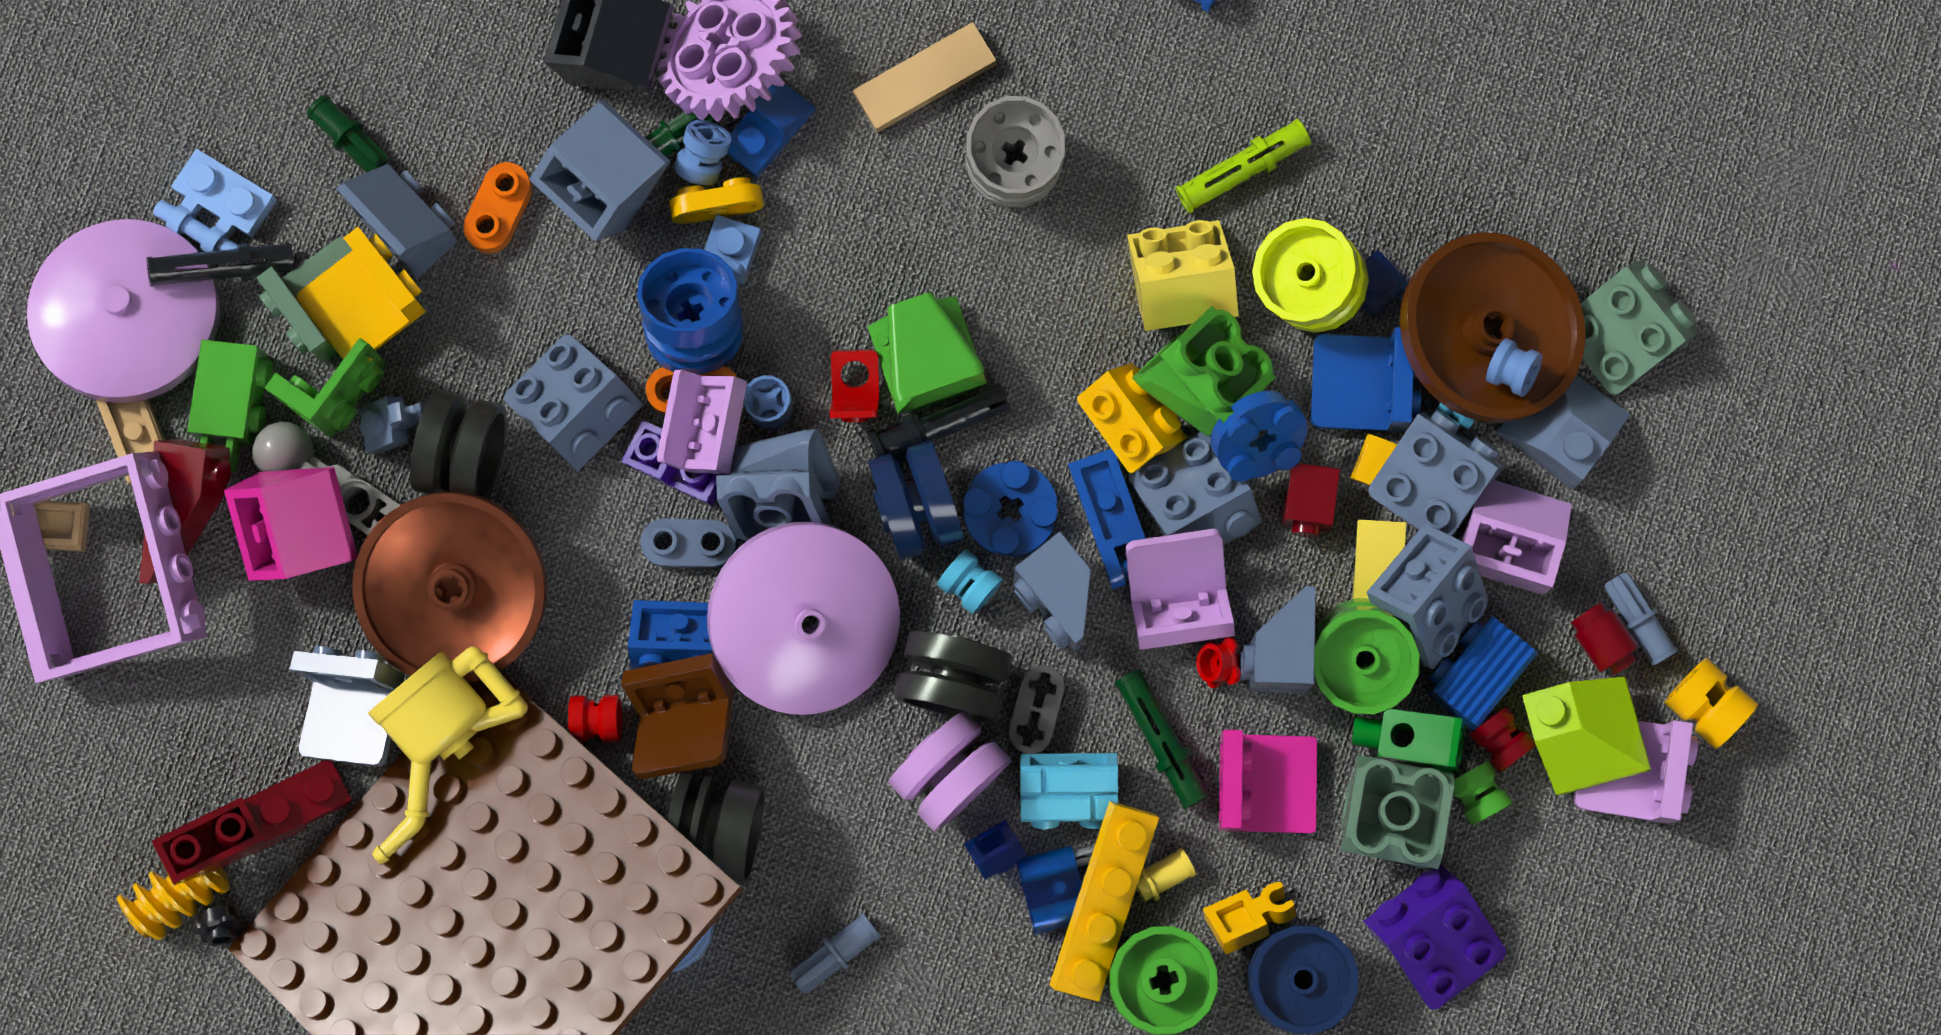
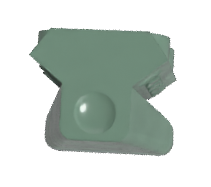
[1340,755,1454,871]

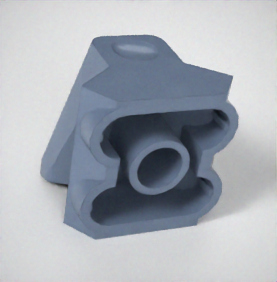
[716,429,839,541]

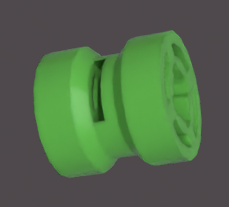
[1453,760,1513,826]

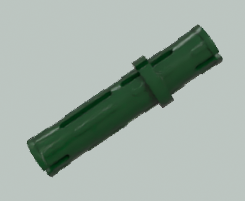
[1114,669,1211,810]

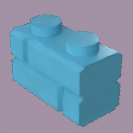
[1020,753,1118,829]

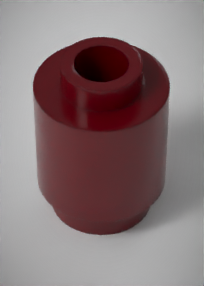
[1570,601,1640,676]

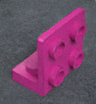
[1219,730,1317,834]

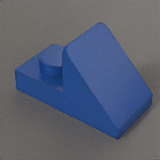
[726,84,816,179]

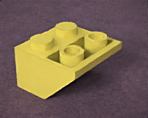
[1127,220,1239,331]

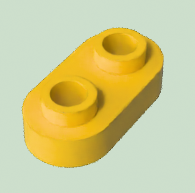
[669,177,764,224]

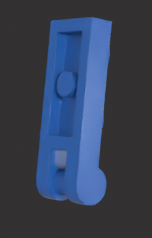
[1068,449,1146,590]

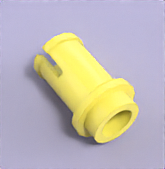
[1136,847,1196,902]

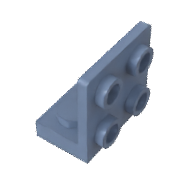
[1367,523,1488,669]

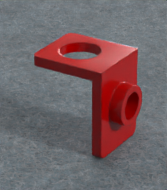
[829,350,880,423]

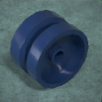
[867,440,964,561]
[1247,925,1358,1034]

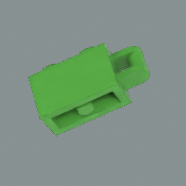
[187,340,273,474]

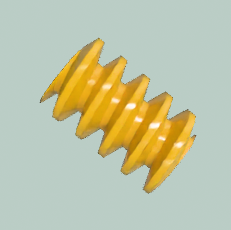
[116,867,230,940]

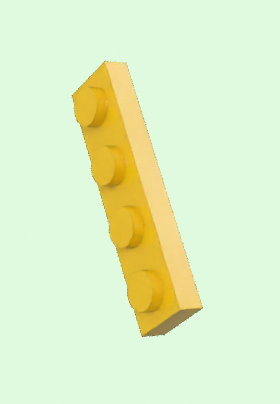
[1049,801,1159,1002]

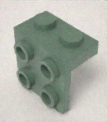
[256,237,352,363]
[1580,260,1700,394]

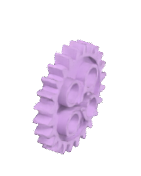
[657,0,802,122]

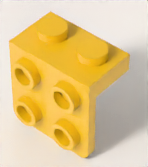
[297,227,426,359]

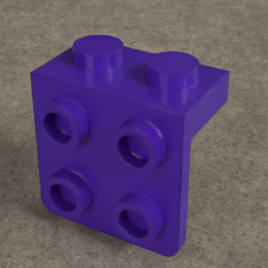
[1363,864,1506,1010]

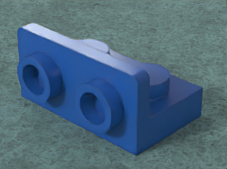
[628,600,726,676]

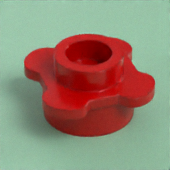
[1196,637,1241,688]

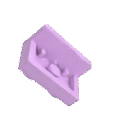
[657,370,747,474]

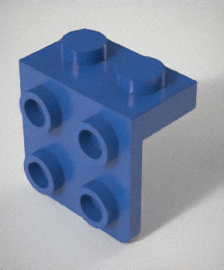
[1310,327,1421,433]

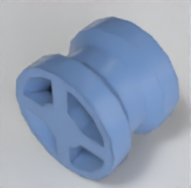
[1486,338,1543,397]

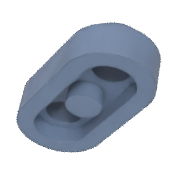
[640,518,737,569]

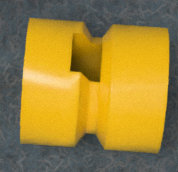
[1664,657,1758,749]

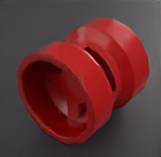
[568,695,622,743]

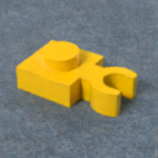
[1203,882,1296,955]

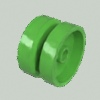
[1314,598,1420,714]
[1109,926,1218,1034]

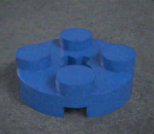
[1211,391,1307,482]
[963,461,1058,557]

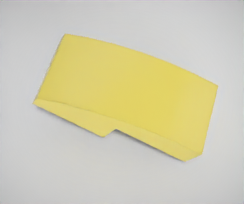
[1352,519,1406,599]

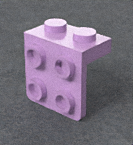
[1126,529,1235,650]
[1574,720,1698,824]

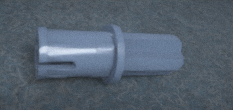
[1604,573,1678,666]
[789,913,881,994]

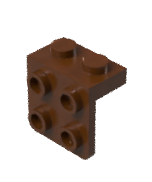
[621,653,734,779]

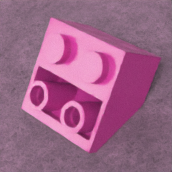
[224,467,358,581]

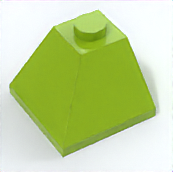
[1522,676,1652,796]

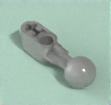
[252,422,400,536]

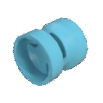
[936,549,1003,616]

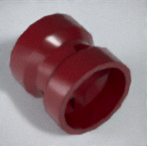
[1469,706,1536,773]

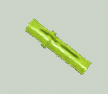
[1175,118,1311,213]

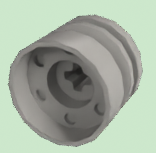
[966,96,1065,207]

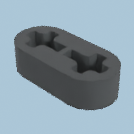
[1009,665,1064,754]

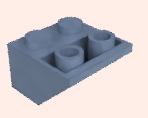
[529,100,671,241]
[1013,532,1091,655]

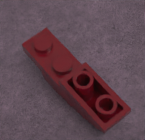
[151,760,352,886]

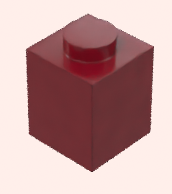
[1281,463,1340,538]

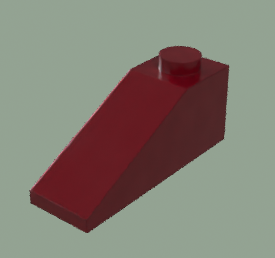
[139,439,231,584]

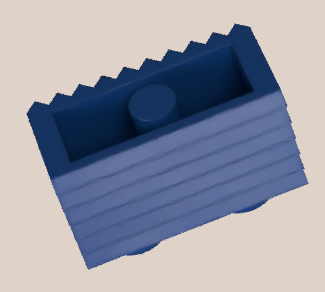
[1428,616,1538,731]

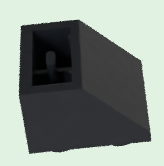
[544,0,674,93]

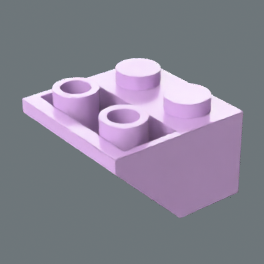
[1460,480,1571,595]

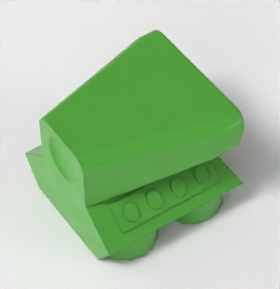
[868,293,987,414]
[1132,306,1276,437]

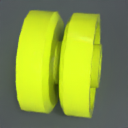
[1252,218,1369,333]

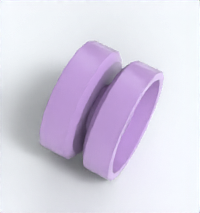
[888,710,1011,832]

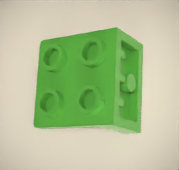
[265,338,386,438]

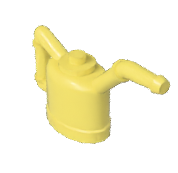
[367,646,528,865]

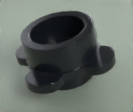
[192,906,248,946]

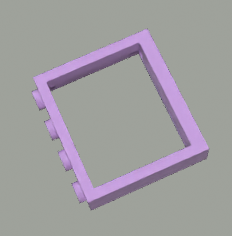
[0,451,207,683]

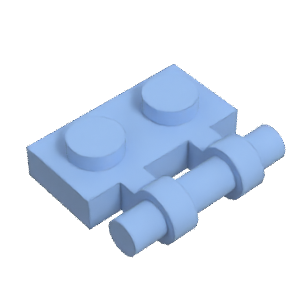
[153,149,277,252]

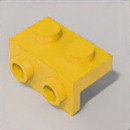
[1077,362,1188,473]

